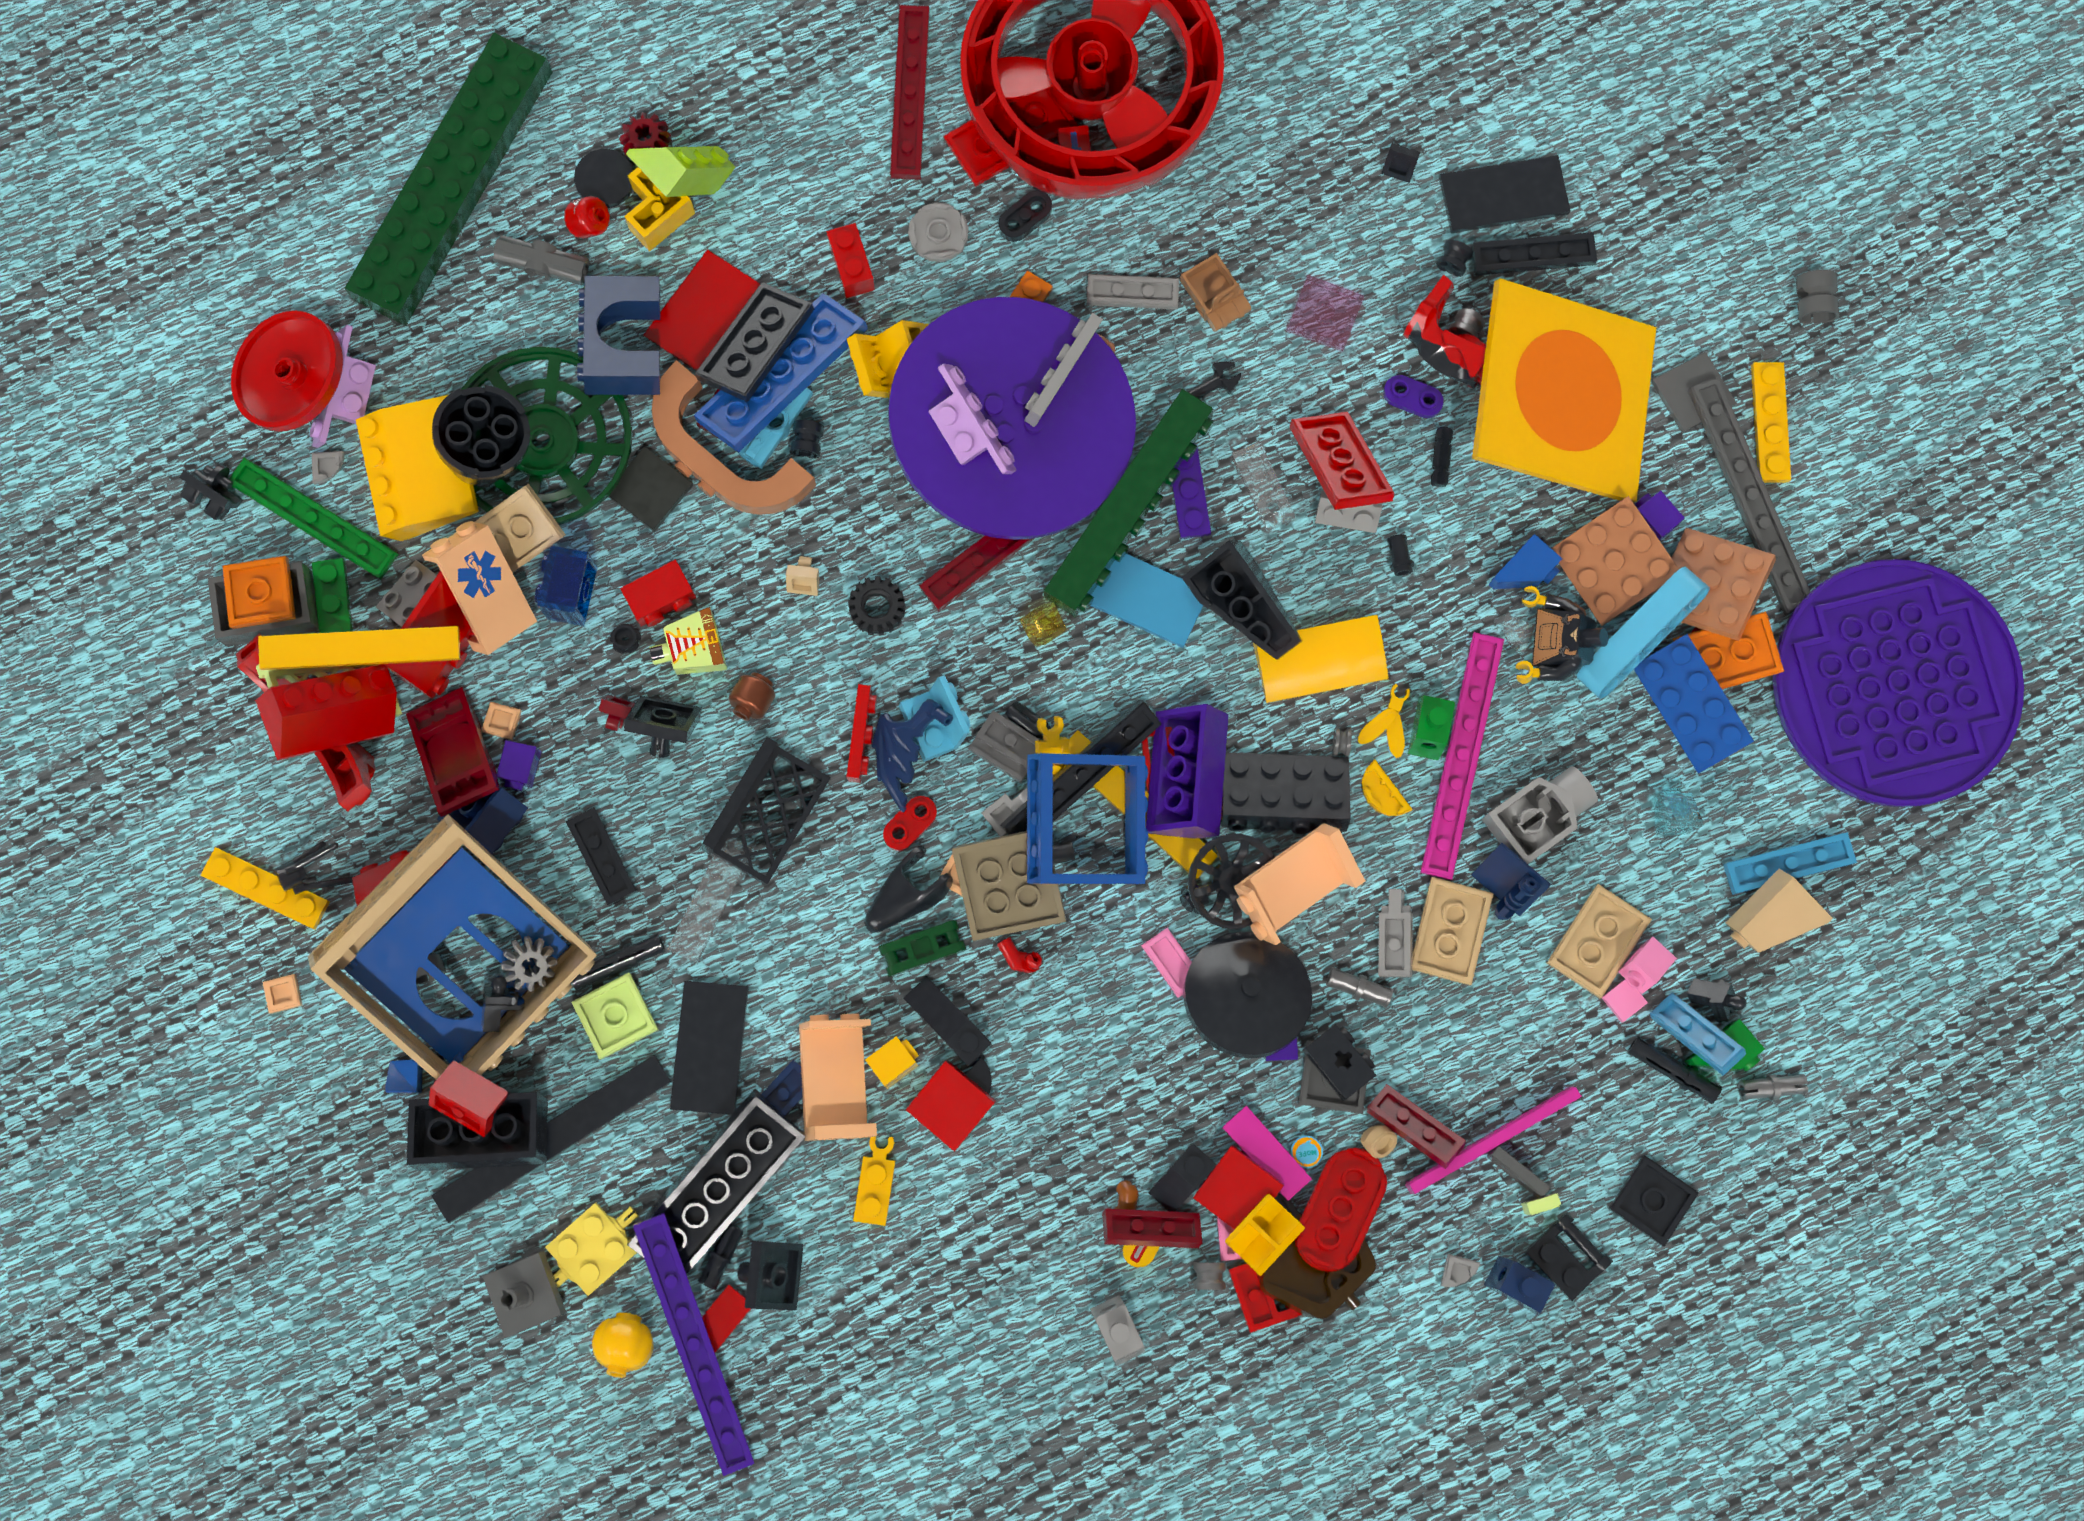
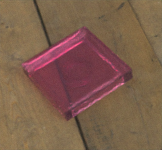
[1286,275,1364,352]

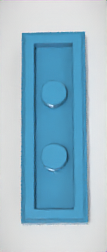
[1650,992,1746,1076]

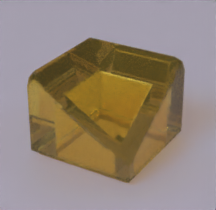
[1019,602,1067,646]

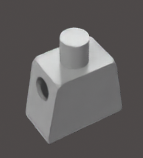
[1090,1295,1146,1366]

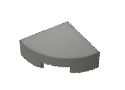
[312,451,345,485]
[1440,1254,1480,1287]

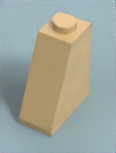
[1725,869,1833,953]

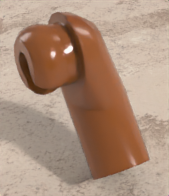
[1114,1180,1139,1210]

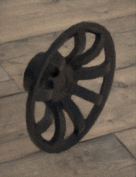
[1188,833,1275,929]

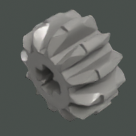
[501,936,557,992]

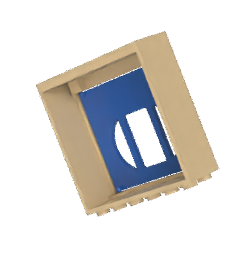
[308,814,597,1080]

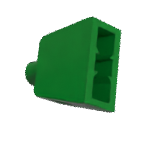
[1408,695,1455,761]

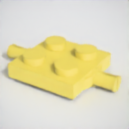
[545,1202,639,1296]

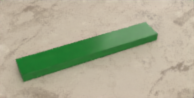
[229,457,398,580]

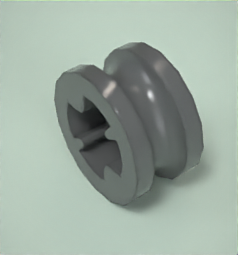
[1332,727,1352,757]

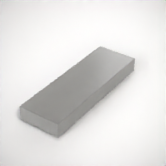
[1087,274,1179,310]

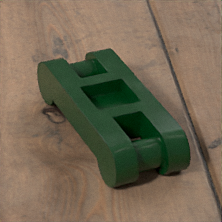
[878,920,967,977]

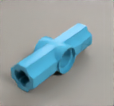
[739,388,813,469]

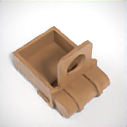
[1180,253,1251,332]

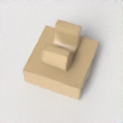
[786,556,819,596]

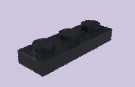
[566,807,638,907]

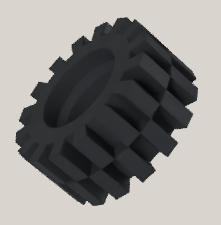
[848,576,905,636]

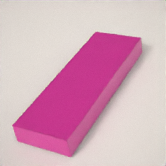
[1222,1106,1312,1201]

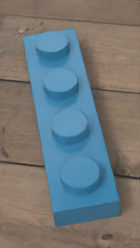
[1723,832,1857,895]

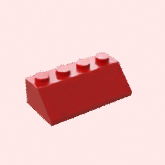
[255,664,397,761]

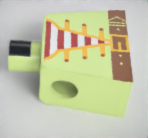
[649,607,727,675]

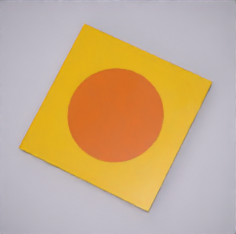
[1472,278,1657,503]

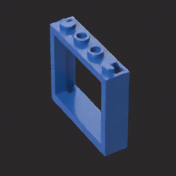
[1027,753,1148,884]

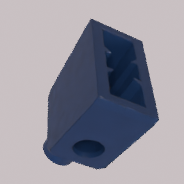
[1484,1256,1556,1316]

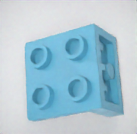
[899,675,970,762]

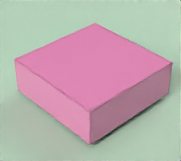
[1602,979,1648,1023]

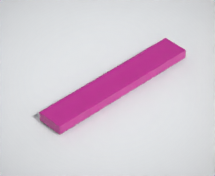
[1405,1086,1582,1195]

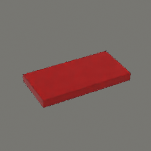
[944,89,1077,187]
[1289,412,1395,510]

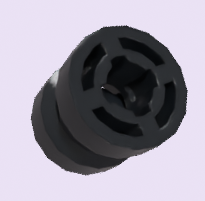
[789,420,824,459]

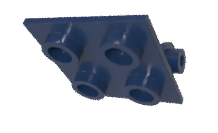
[1471,842,1551,920]

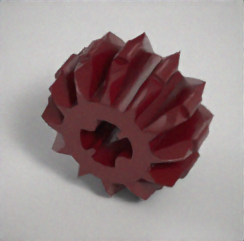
[619,111,672,157]

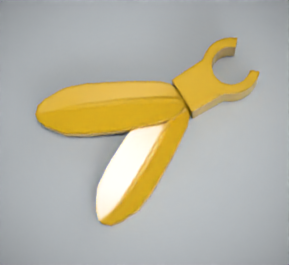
[1358,684,1410,758]

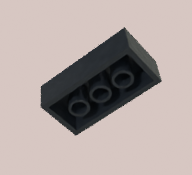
[406,1092,548,1171]

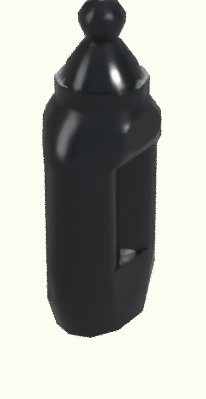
[1005,701,1051,740]

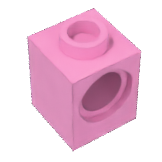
[1618,937,1677,994]

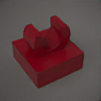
[598,695,636,731]

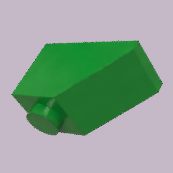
[1684,1019,1765,1071]

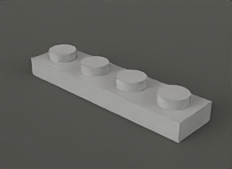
[1024,313,1103,427]

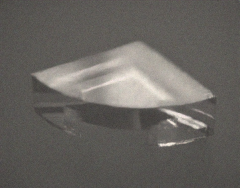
[1502,614,1535,655]

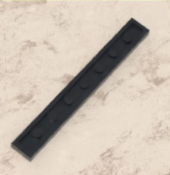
[432,1055,672,1223]

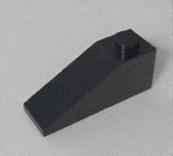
[903,976,992,1068]

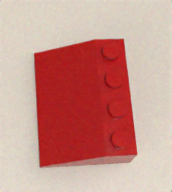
[384,570,475,699]

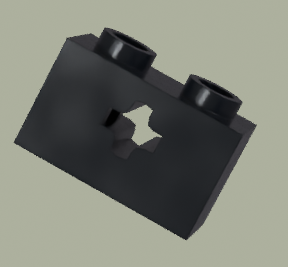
[1302,1024,1376,1101]

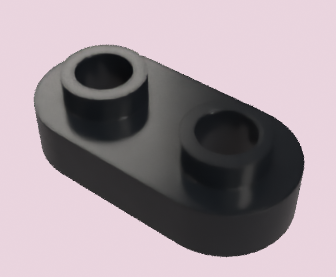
[999,190,1052,242]

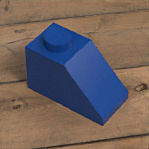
[1489,534,1563,589]

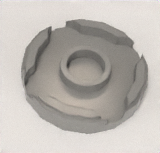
[908,202,969,262]

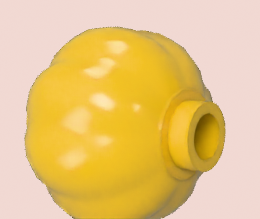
[592,1313,654,1378]

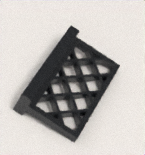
[700,737,831,886]

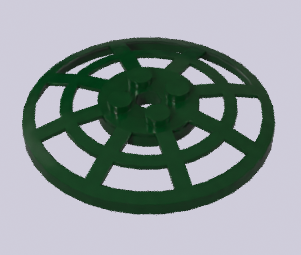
[461,347,633,525]

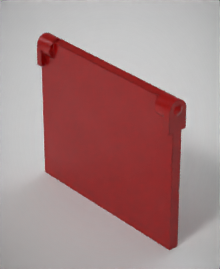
[643,249,760,371]

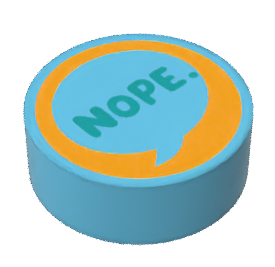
[1290,1136,1323,1169]

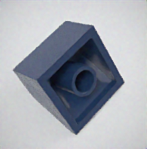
[437,786,528,854]

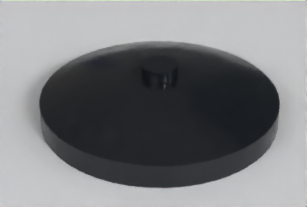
[1183,932,1312,1058]

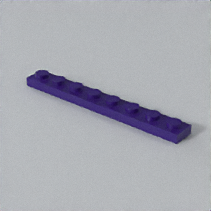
[633,1213,755,1476]

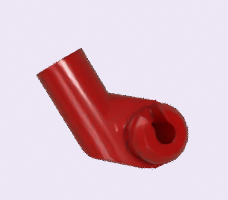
[997,937,1042,973]

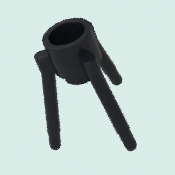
[274,841,354,895]

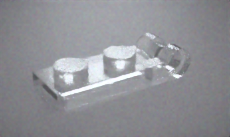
[1231,441,1295,532]

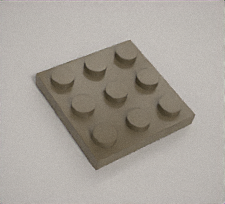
[952,831,1067,941]

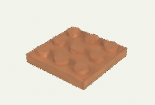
[1551,496,1679,626]
[1672,528,1776,641]

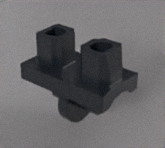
[179,464,243,520]

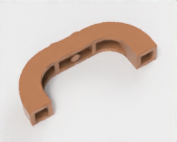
[652,360,816,514]

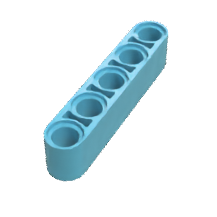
[1577,567,1710,699]

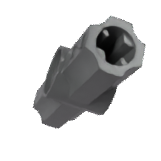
[493,235,590,285]

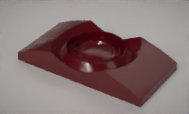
[406,687,499,817]

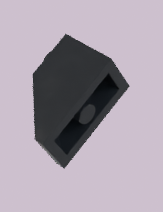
[1148,1143,1217,1212]

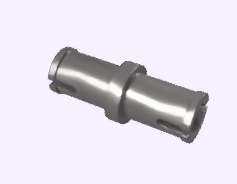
[1326,967,1393,1008]
[1738,1074,1808,1101]

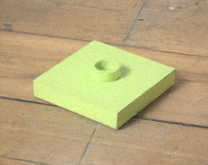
[571,973,659,1060]

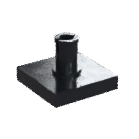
[624,696,702,758]
[737,1240,804,1311]

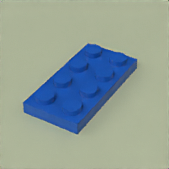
[1634,634,1754,774]

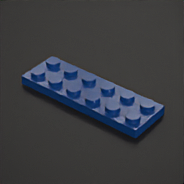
[694,293,868,453]

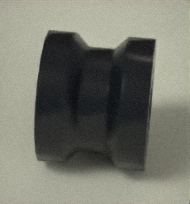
[1436,240,1474,277]

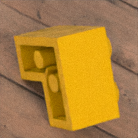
[624,167,695,252]

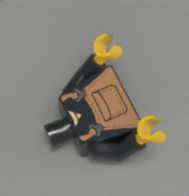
[1516,586,1609,684]

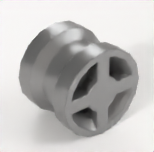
[1448,308,1485,338]
[1193,1262,1226,1290]

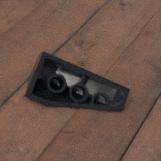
[1182,540,1303,660]

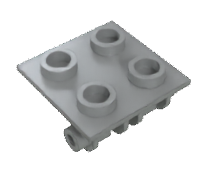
[376,560,437,627]

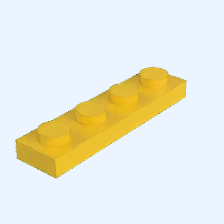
[1751,362,1791,483]
[200,847,330,930]

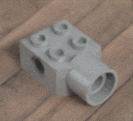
[1481,766,1598,864]

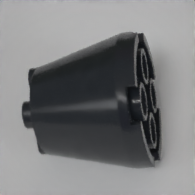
[432,385,531,488]

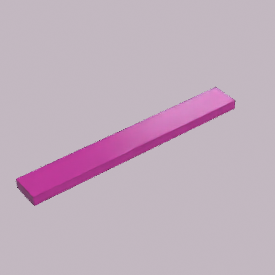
[1420,632,1504,880]

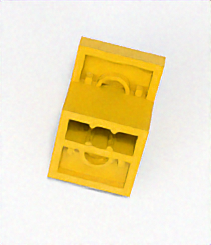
[847,320,929,398]

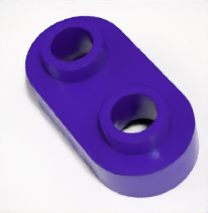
[1383,375,1444,418]

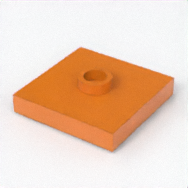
[222,556,296,629]

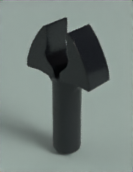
[1187,362,1242,399]

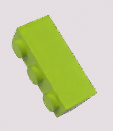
[626,146,736,197]

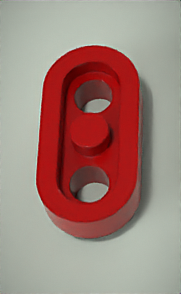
[883,796,937,851]

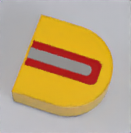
[1123,1245,1160,1267]

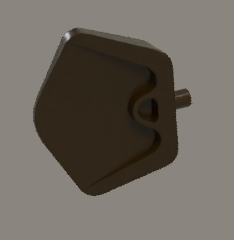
[1260,1213,1376,1319]

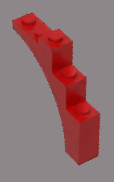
[236,633,376,812]

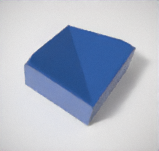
[385,1060,423,1094]

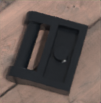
[1524,1212,1613,1301]

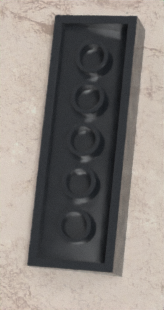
[627,1089,806,1274]

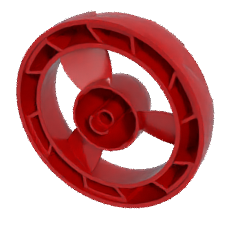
[960,0,1224,200]

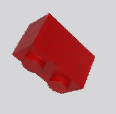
[826,223,875,299]
[620,559,696,627]

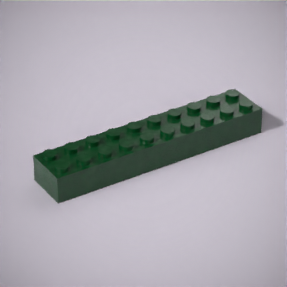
[344,32,553,326]

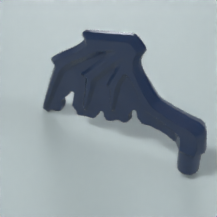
[871,699,953,812]

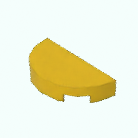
[1362,759,1413,816]

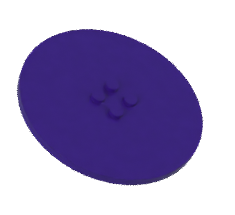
[888,297,1136,540]
[1773,559,2024,807]

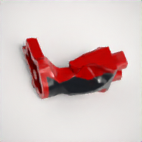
[1403,275,1486,389]

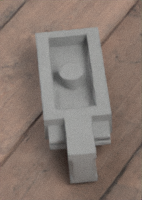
[1378,889,1413,978]

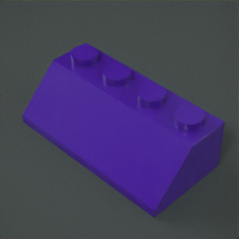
[1146,704,1229,839]

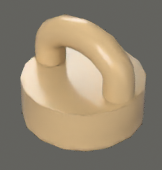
[1361,1124,1397,1158]

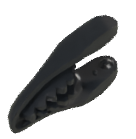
[864,845,953,933]

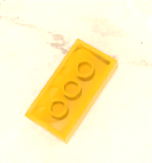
[1253,615,1388,703]

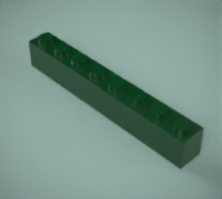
[1044,389,1215,618]

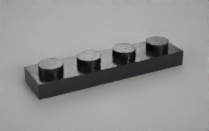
[1471,232,1598,276]

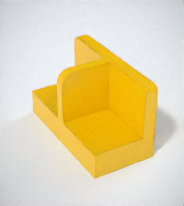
[1225,1194,1305,1276]

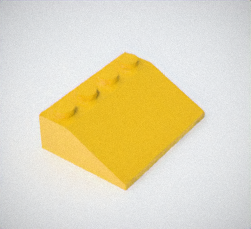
[355,395,479,541]

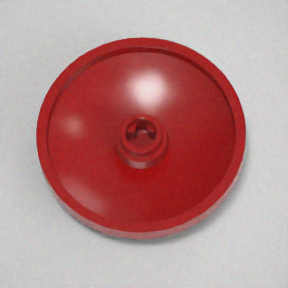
[231,311,343,432]

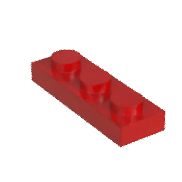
[847,684,877,783]

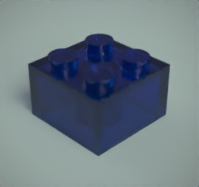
[534,545,598,627]

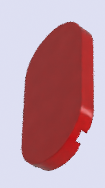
[1295,1148,1387,1272]

